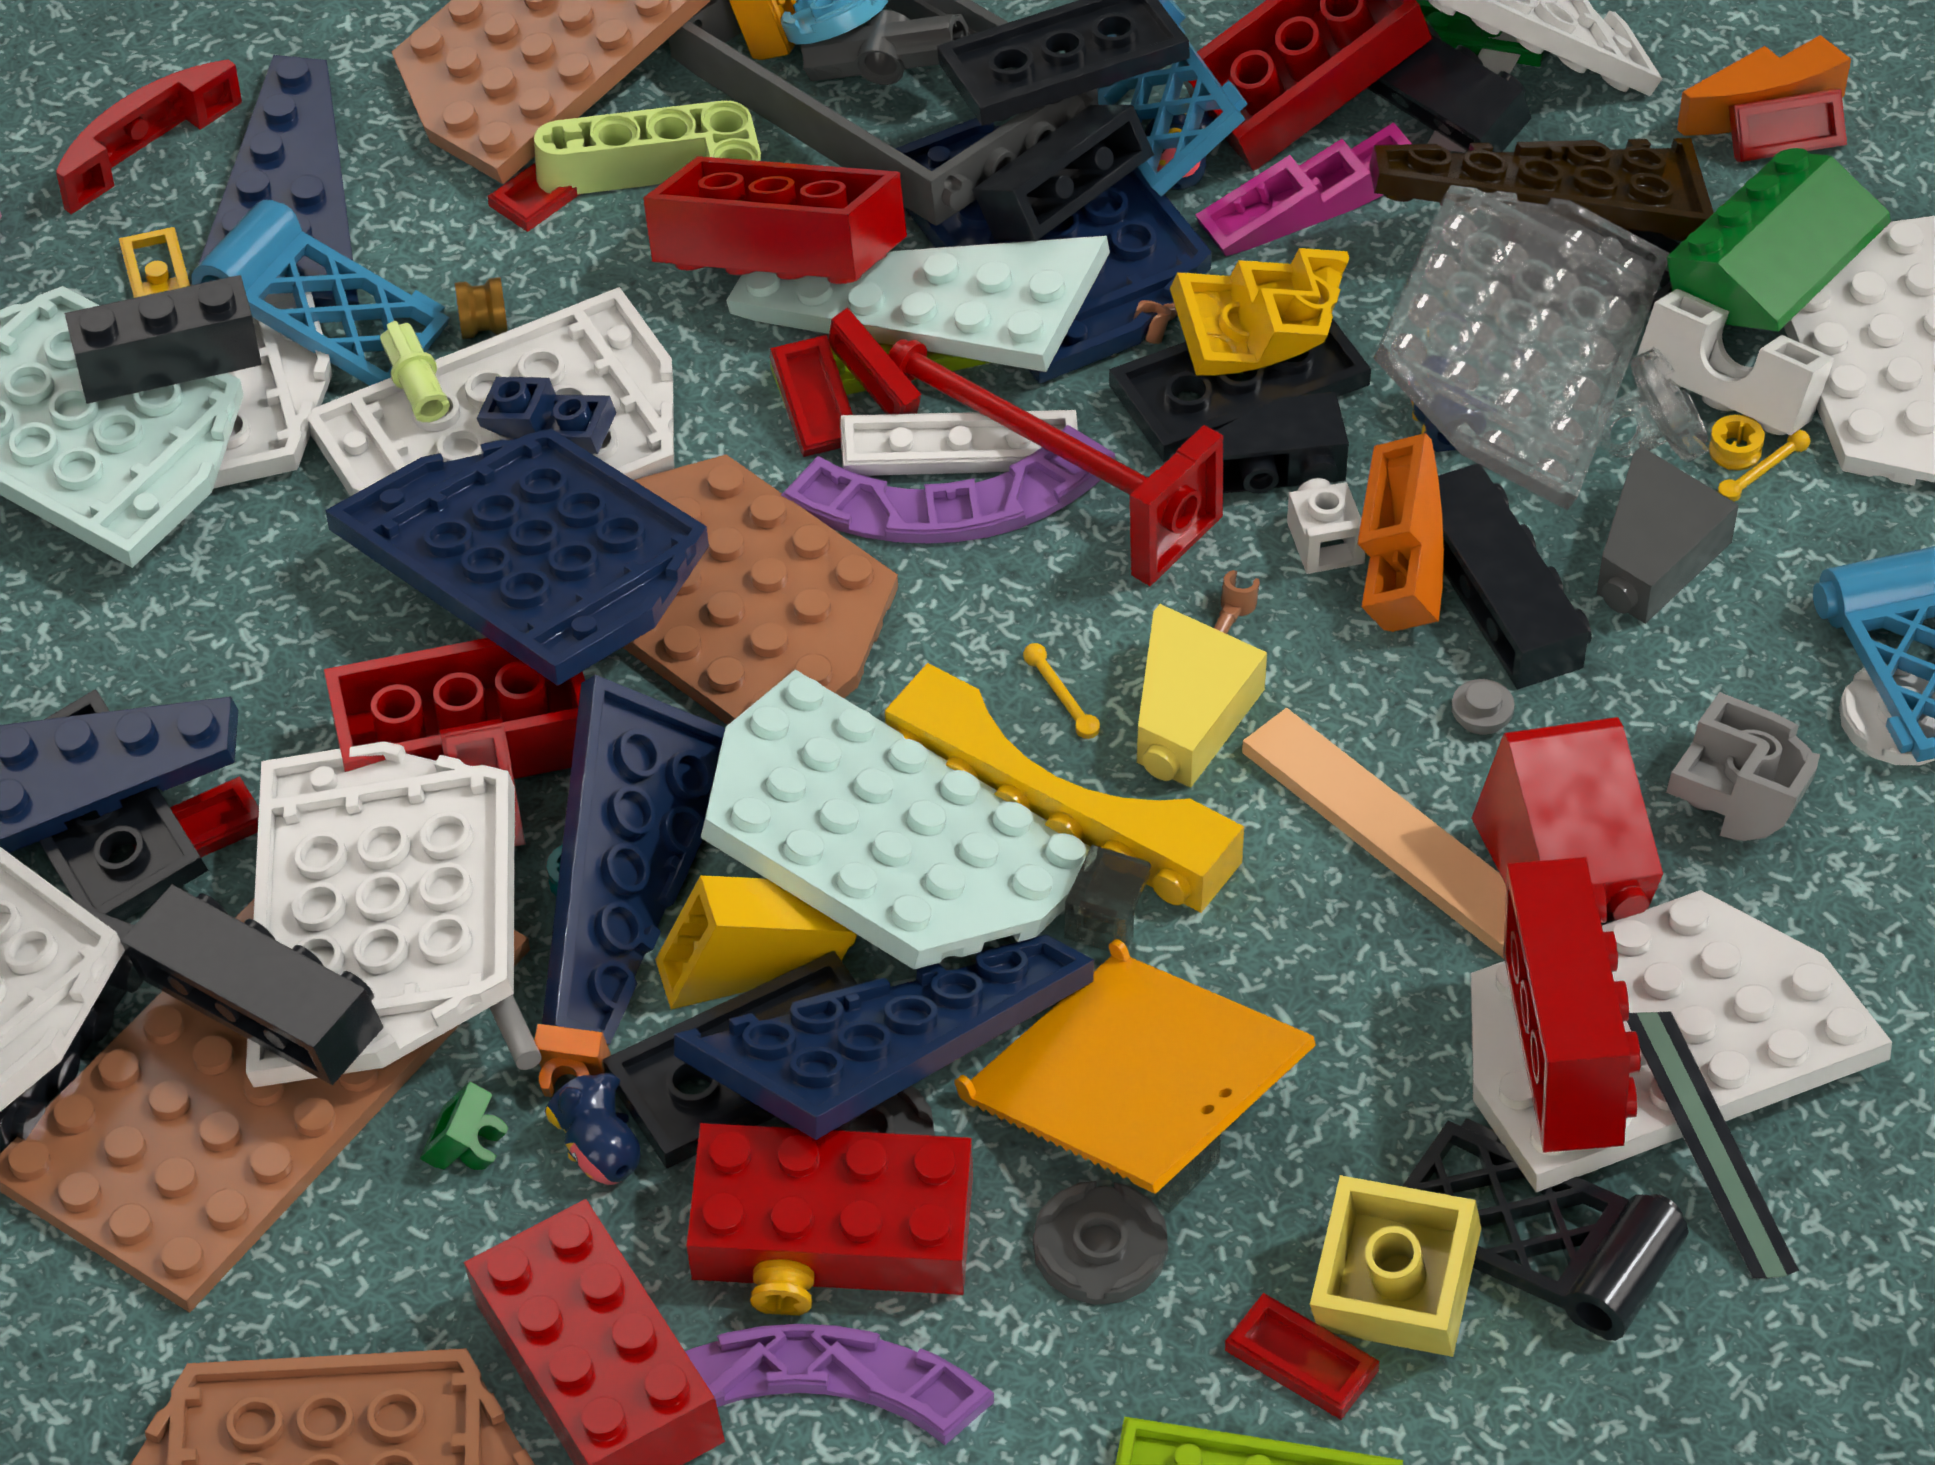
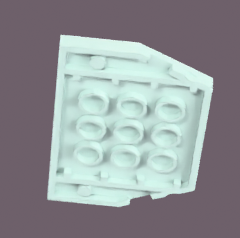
[0,286,244,568]
[701,669,1103,969]

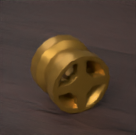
[455,277,508,339]

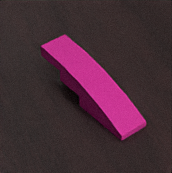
[1195,122,1412,256]

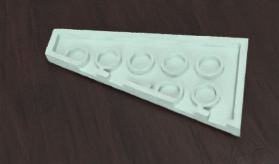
[726,236,1110,372]

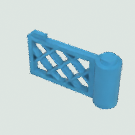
[1097,0,1248,197]
[192,200,450,386]
[1813,546,1935,762]

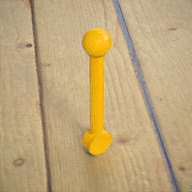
[1718,429,1811,502]
[1023,643,1100,739]

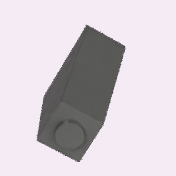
[1597,446,1739,624]

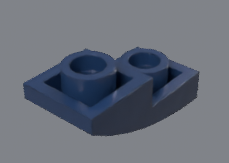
[476,377,617,454]

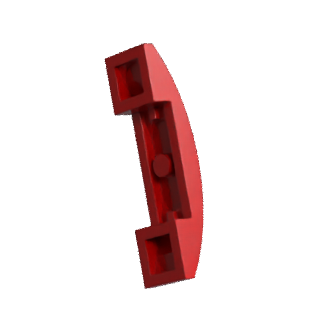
[56,59,242,215]

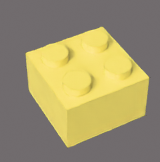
[1310,1175,1481,1357]

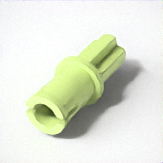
[380,321,450,422]

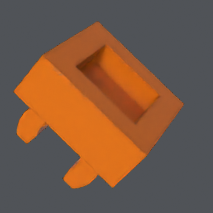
[534,1024,611,1097]

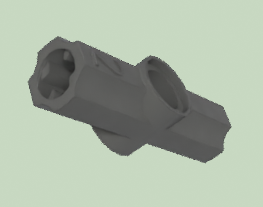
[801,10,969,85]

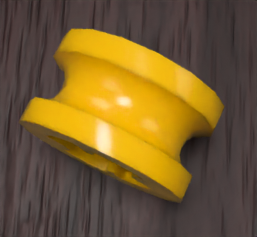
[1709,414,1765,471]
[750,1259,814,1316]

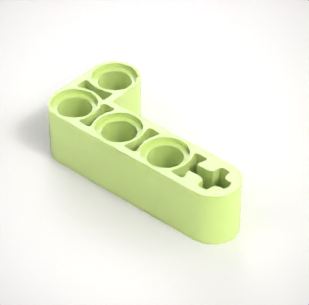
[534,101,761,194]

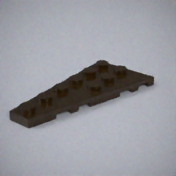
[1369,138,1714,241]

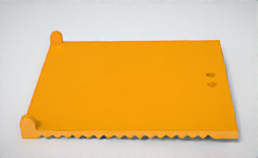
[954,939,1316,1194]

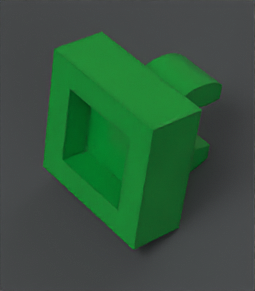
[420,1081,508,1170]

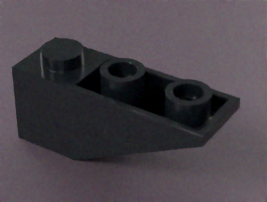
[1170,392,1349,494]

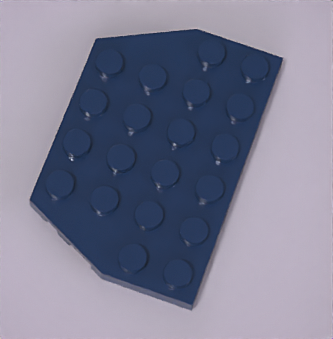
[895,118,1212,384]
[325,429,709,686]

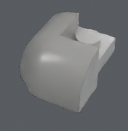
[1666,692,1820,841]

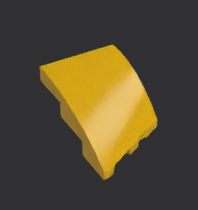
[1170,248,1349,375]

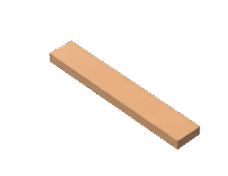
[1242,707,1506,959]

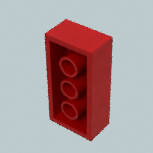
[1184,0,1432,171]
[643,156,907,284]
[324,638,585,779]
[1503,857,1641,1153]
[686,1123,973,1295]
[464,1199,725,1465]

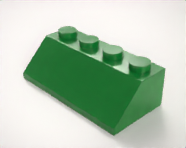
[1667,148,1891,332]

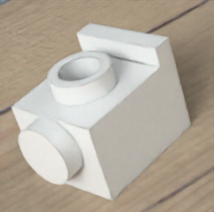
[1287,478,1365,574]

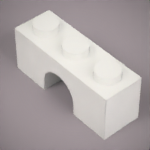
[1634,289,1834,436]

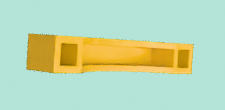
[885,663,1244,913]

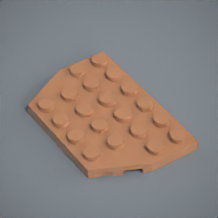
[392,0,711,184]
[622,455,898,725]
[131,1348,535,1465]

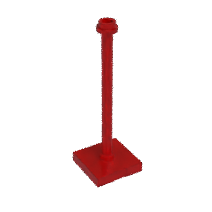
[888,339,1223,586]

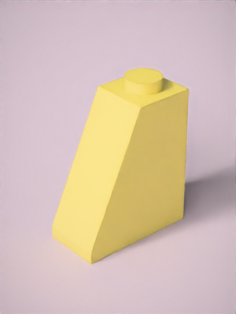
[1137,604,1267,788]

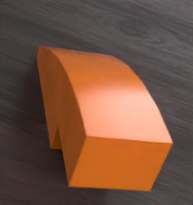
[1677,35,1851,136]
[1357,433,1444,632]

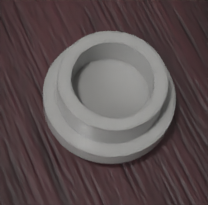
[1452,679,1515,735]

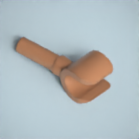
[1133,300,1178,344]
[1213,570,1260,634]

